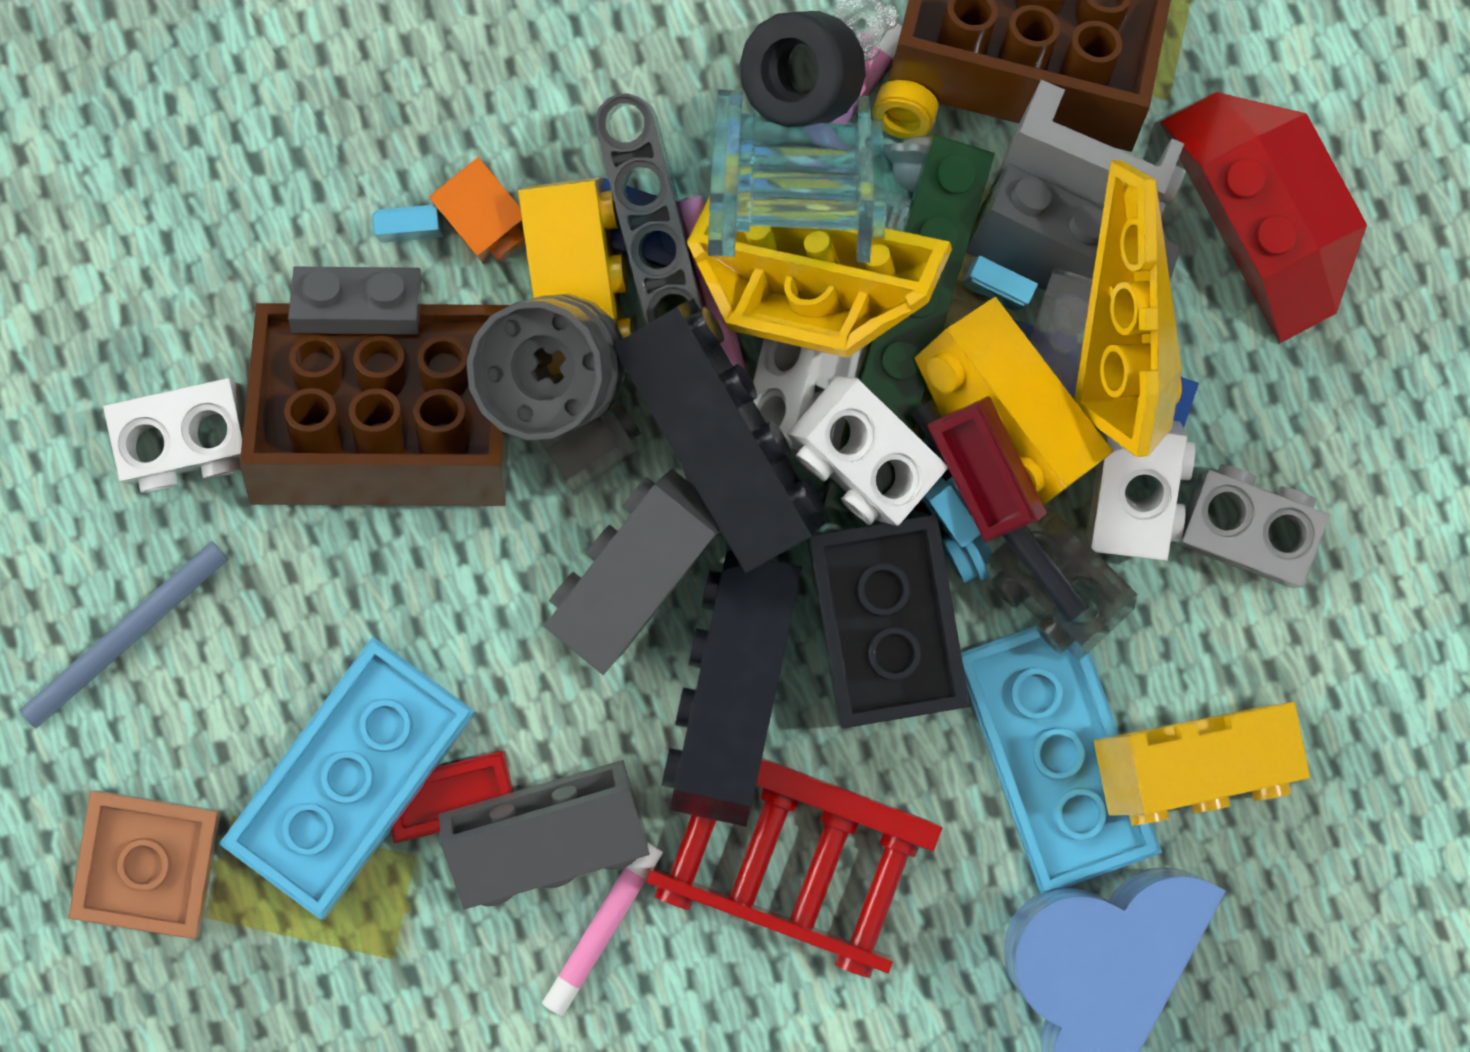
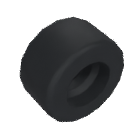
[740,11,866,128]

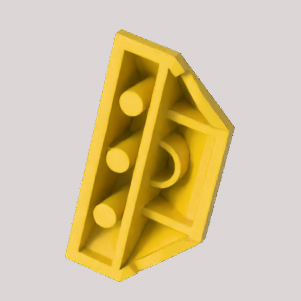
[687,191,952,358]

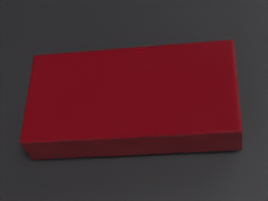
[927,395,1047,543]

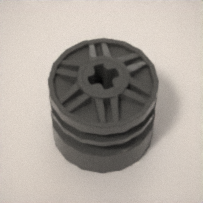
[466,294,627,440]

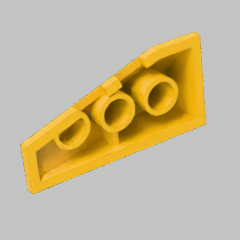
[1074,160,1182,457]

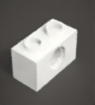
[1086,421,1195,561]

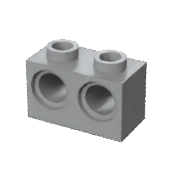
[1174,464,1330,588]

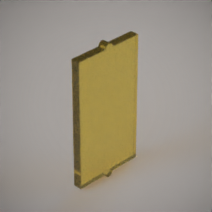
[209,815,417,959]

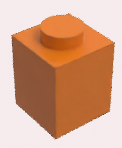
[429,157,525,264]

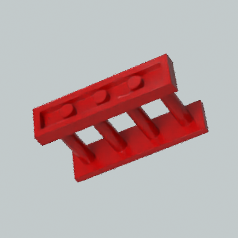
[646,758,943,978]

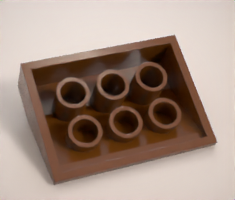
[888,0,1171,152]
[240,303,509,506]

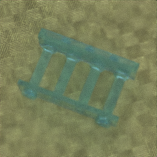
[708,89,886,263]

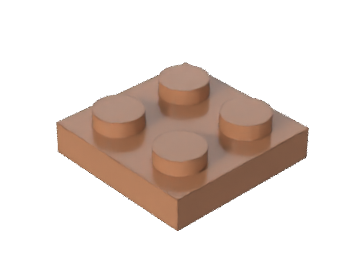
[68,790,221,939]

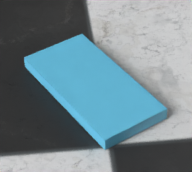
[961,616,1162,894]
[219,637,477,920]

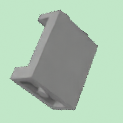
[990,80,1186,216]

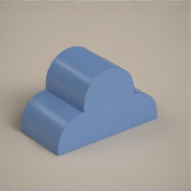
[1004,867,1226,1052]

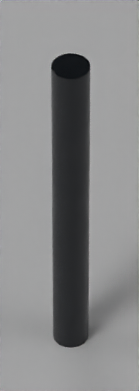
[910,400,1089,623]

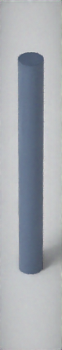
[20,541,229,728]

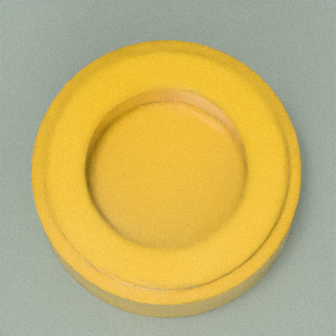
[872,80,939,139]

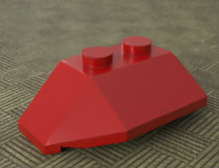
[1160,92,1367,344]

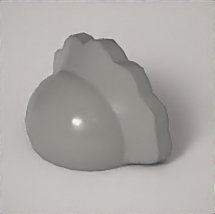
[882,136,930,193]

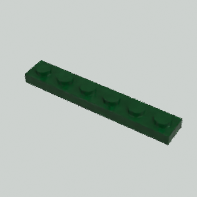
[822,134,995,523]

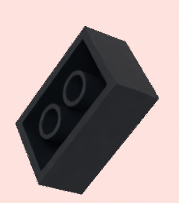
[807,514,970,729]

